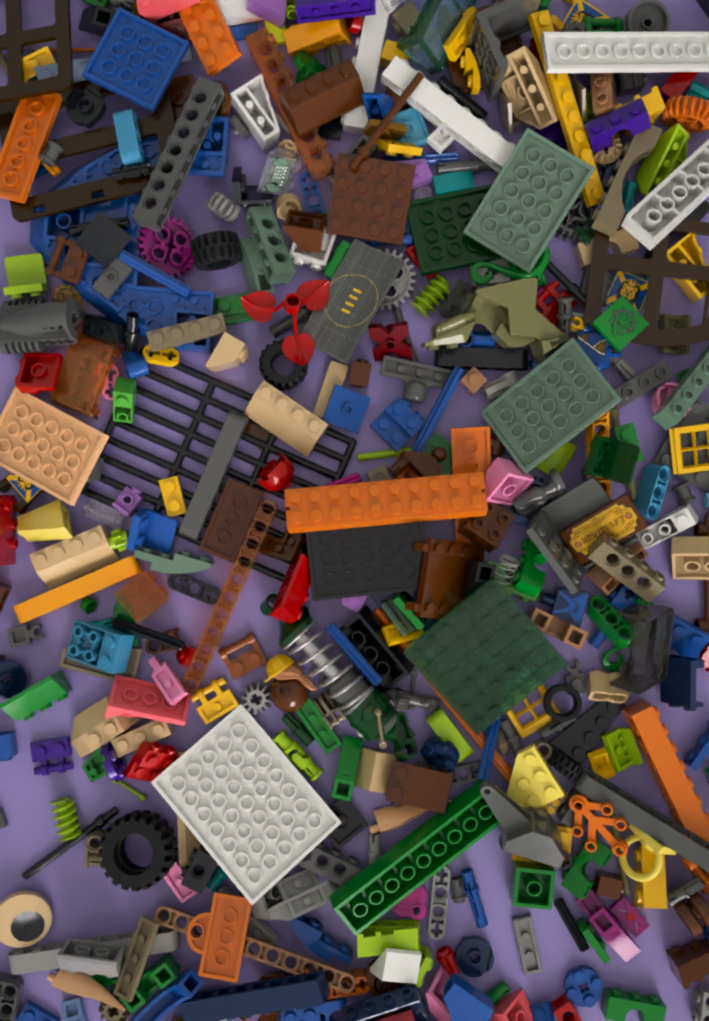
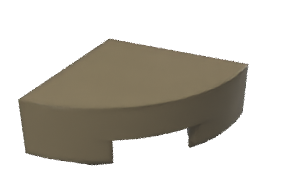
[497,728,509,756]

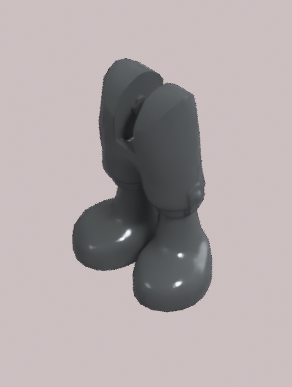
[512,468,566,515]

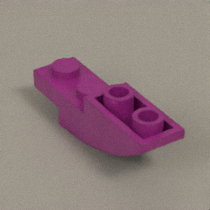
[575,888,641,962]

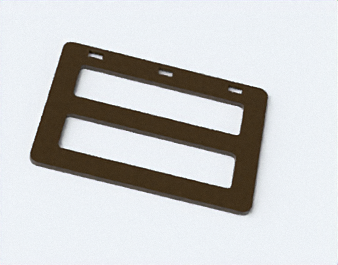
[0,80,179,223]

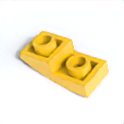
[460,48,481,95]

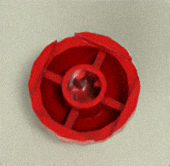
[256,453,294,492]

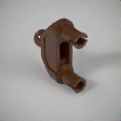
[388,447,447,478]

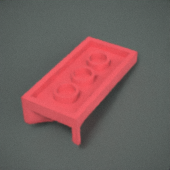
[105,674,191,726]

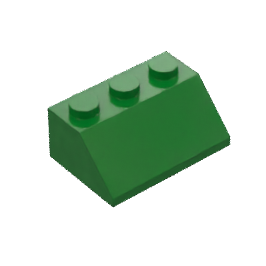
[0,670,72,721]

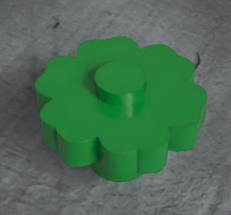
[294,51,327,83]

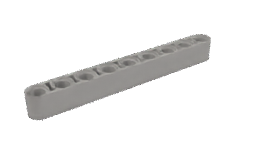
[8,927,180,975]

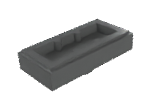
[92,257,133,300]

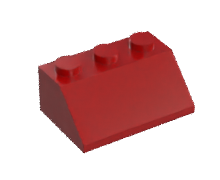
[270,553,311,624]

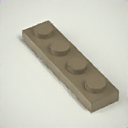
[146,313,228,352]
[113,915,160,1002]

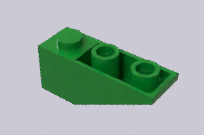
[331,735,363,801]

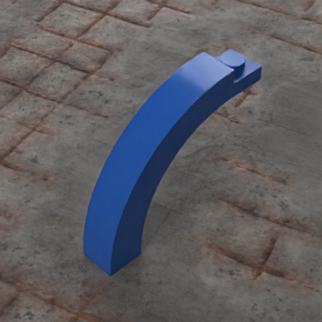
[128,969,205,1021]

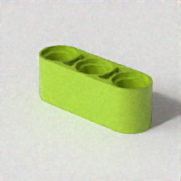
[426,708,474,763]

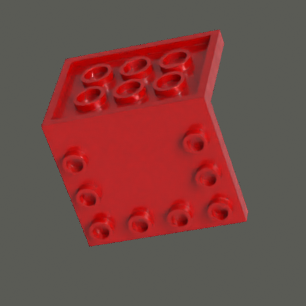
[0,495,18,566]

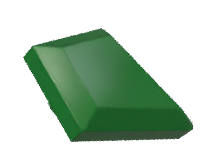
[82,745,107,783]

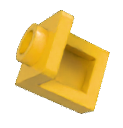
[587,747,616,780]

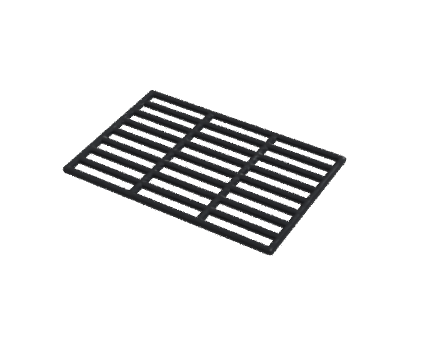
[80,347,357,582]

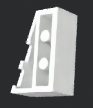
[230,73,280,151]

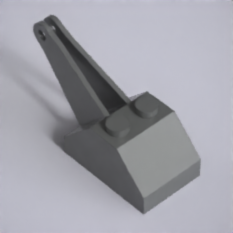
[480,780,564,868]

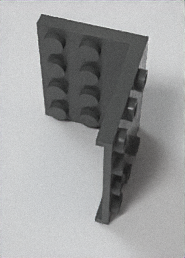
[467,0,541,102]
[526,476,639,594]

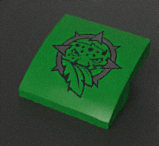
[591,295,649,352]

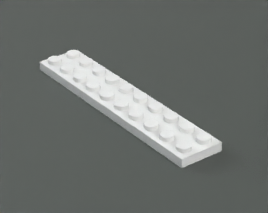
[541,32,709,74]

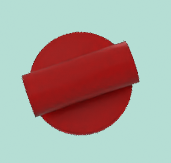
[176,645,198,667]

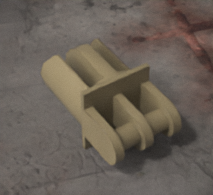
[312,689,347,730]

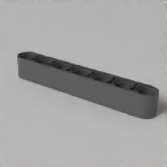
[179,410,249,540]

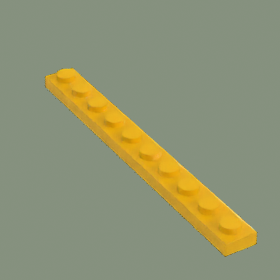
[527,9,604,208]

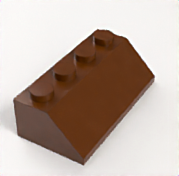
[279,58,364,137]

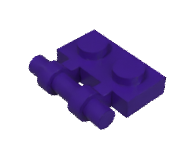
[30,736,74,776]

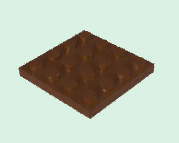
[326,153,416,246]

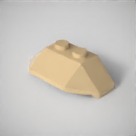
[501,45,558,130]
[70,696,142,758]

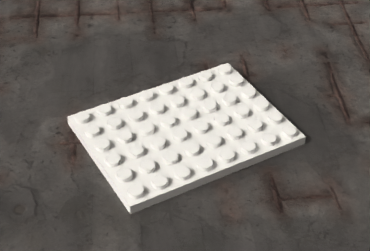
[151,704,342,905]

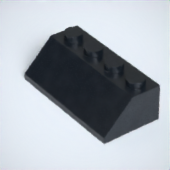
[339,606,416,693]

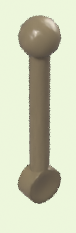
[374,708,387,749]

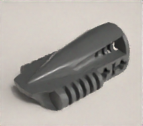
[0,298,80,354]

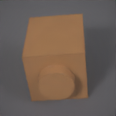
[458,367,487,396]

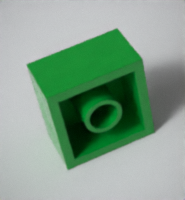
[509,861,556,910]

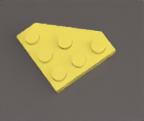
[506,744,565,809]

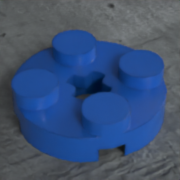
[563,965,603,1008]

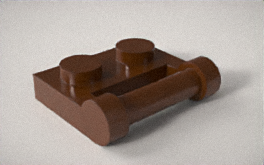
[44,235,90,286]

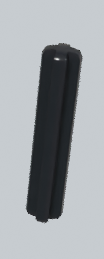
[554,898,589,952]

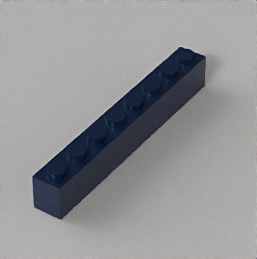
[179,970,331,1021]

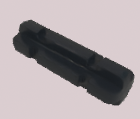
[112,162,152,180]

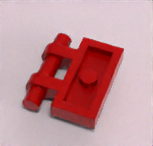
[535,280,577,326]

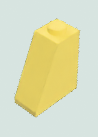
[16,499,73,542]

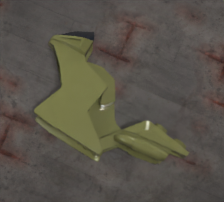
[421,278,567,364]

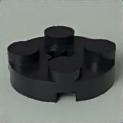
[65,87,107,128]

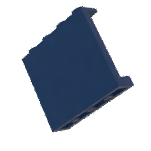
[341,984,430,1021]

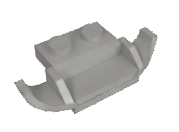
[266,869,339,921]

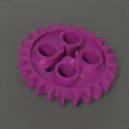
[136,216,195,279]

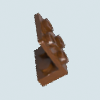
[457,502,515,553]

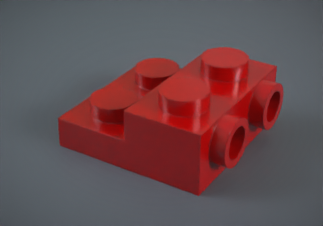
[15,352,64,394]
[123,741,180,782]

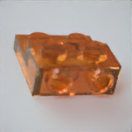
[113,570,169,625]

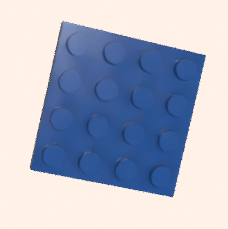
[82,7,190,113]

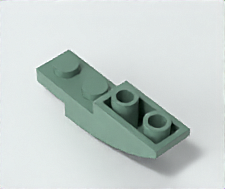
[239,237,275,313]
[133,547,214,574]

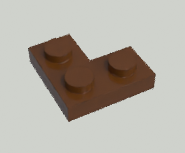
[259,529,306,564]

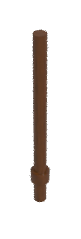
[348,72,424,171]

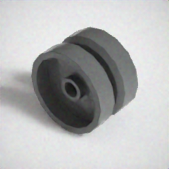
[622,0,670,32]

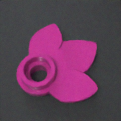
[392,885,427,920]

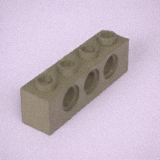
[588,533,665,603]

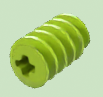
[409,274,450,317]
[50,797,82,841]

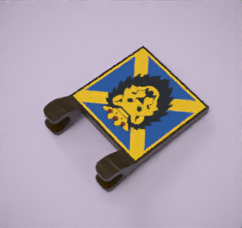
[0,472,44,514]

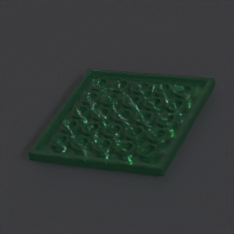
[402,576,568,736]

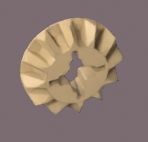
[592,135,623,164]

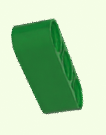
[586,595,634,648]

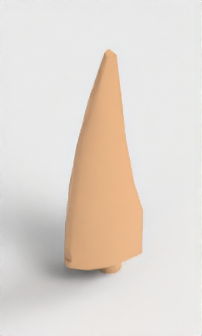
[369,800,451,834]
[47,969,125,1011]

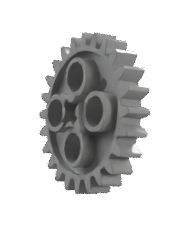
[378,248,416,312]

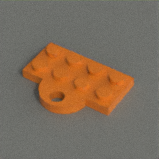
[187,892,252,983]

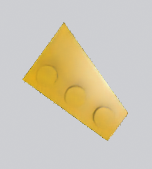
[633,846,667,909]

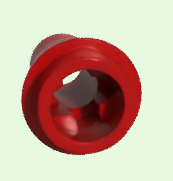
[435,945,460,977]

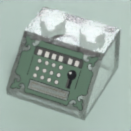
[257,146,302,195]

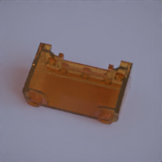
[49,331,124,420]

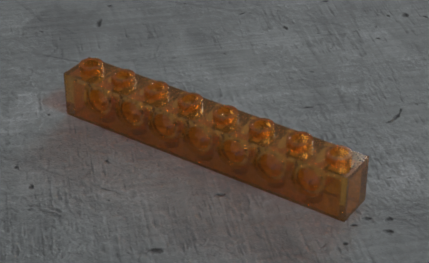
[245,27,336,183]

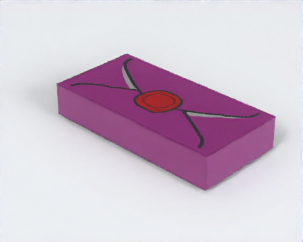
[609,895,650,938]

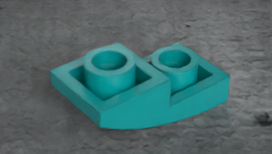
[432,171,475,196]

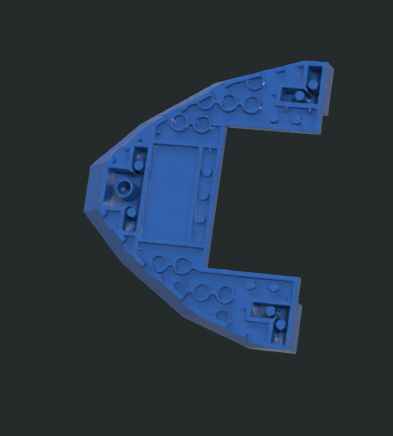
[29,116,231,354]

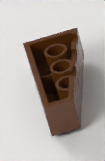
[665,938,709,990]

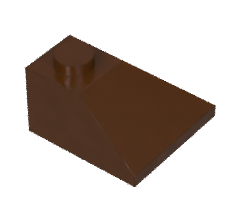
[283,209,327,254]

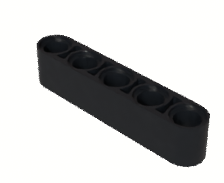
[434,347,529,371]

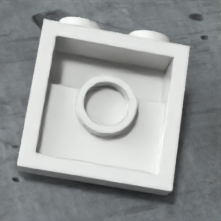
[289,227,337,272]

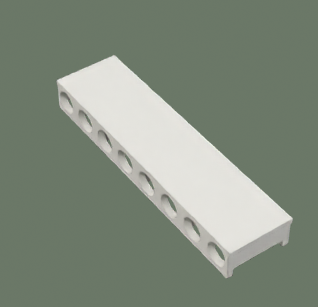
[621,139,709,251]

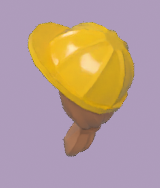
[264,654,317,691]

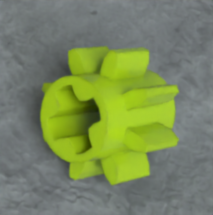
[108,527,129,552]

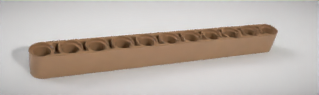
[154,905,356,993]

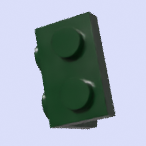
[584,435,640,485]

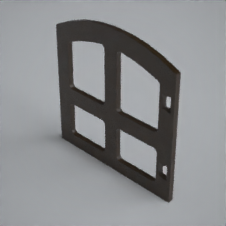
[583,212,709,347]

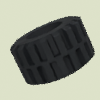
[190,231,243,271]
[259,339,308,390]

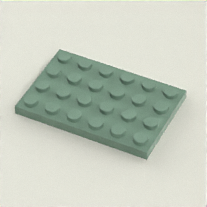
[463,127,596,274]
[480,338,622,474]

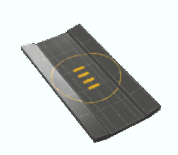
[300,238,405,363]

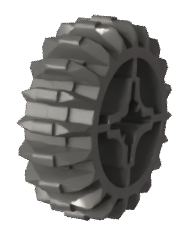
[556,193,597,242]

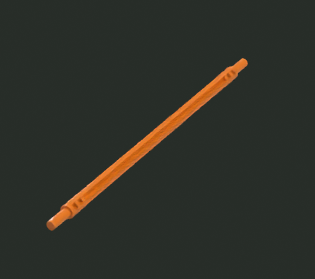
[374,607,540,809]

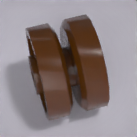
[669,892,709,938]

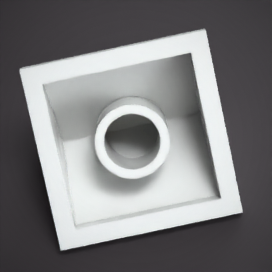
[370,948,422,984]

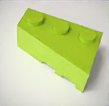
[357,919,420,958]

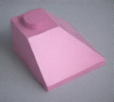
[484,457,535,507]
[426,966,460,1021]

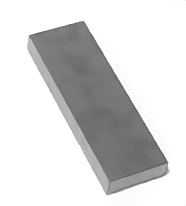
[511,913,543,976]

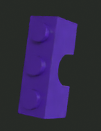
[584,98,651,153]

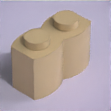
[586,670,630,703]

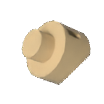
[275,193,302,220]

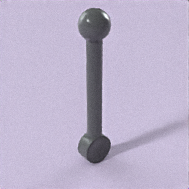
[408,670,418,710]

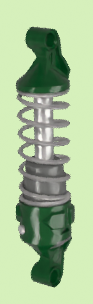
[260,594,418,761]

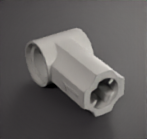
[482,369,520,401]

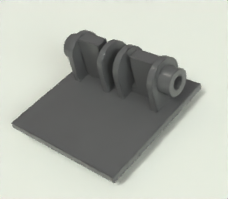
[439,279,475,319]

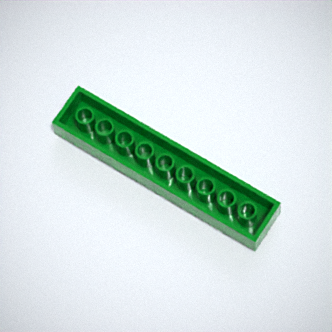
[329,780,499,936]

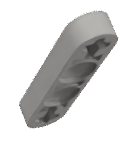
[427,865,451,940]

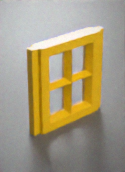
[668,423,709,475]
[499,676,561,739]

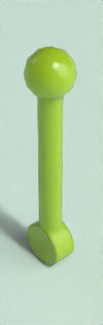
[112,779,146,801]

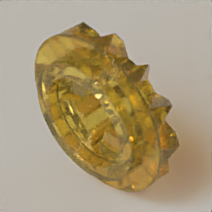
[52,284,83,308]

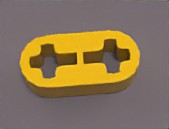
[143,344,180,367]

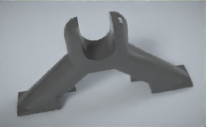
[385,688,441,711]

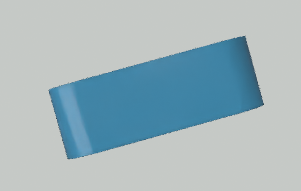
[113,108,145,166]
[634,463,671,520]

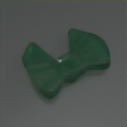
[574,217,595,245]

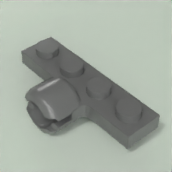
[379,355,452,403]

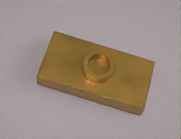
[363,119,407,141]

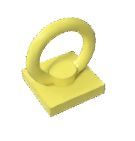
[619,824,676,882]

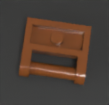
[218,632,268,680]

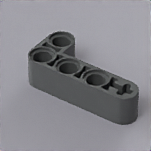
[0,972,24,1021]

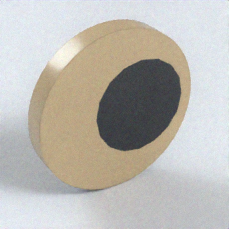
[0,891,52,948]

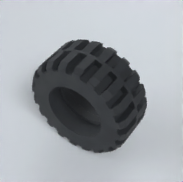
[98,810,178,891]

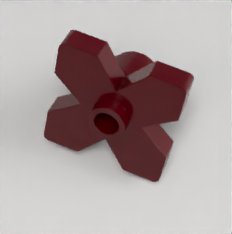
[369,321,413,361]

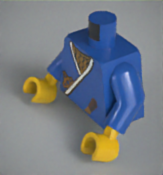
[570,317,622,372]

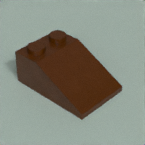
[385,761,453,814]

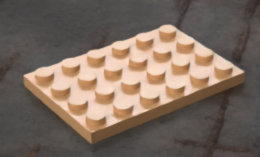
[0,387,109,506]

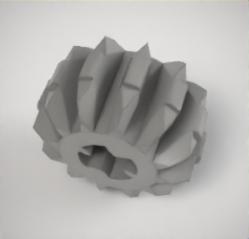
[206,191,240,223]
[241,681,272,715]

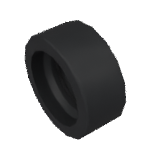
[543,684,582,722]

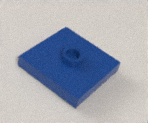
[322,384,371,434]

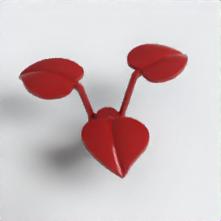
[241,279,329,365]

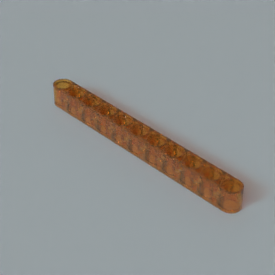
[182,499,278,694]

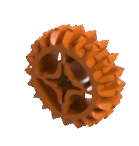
[662,95,709,134]

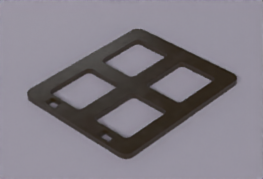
[0,0,74,103]

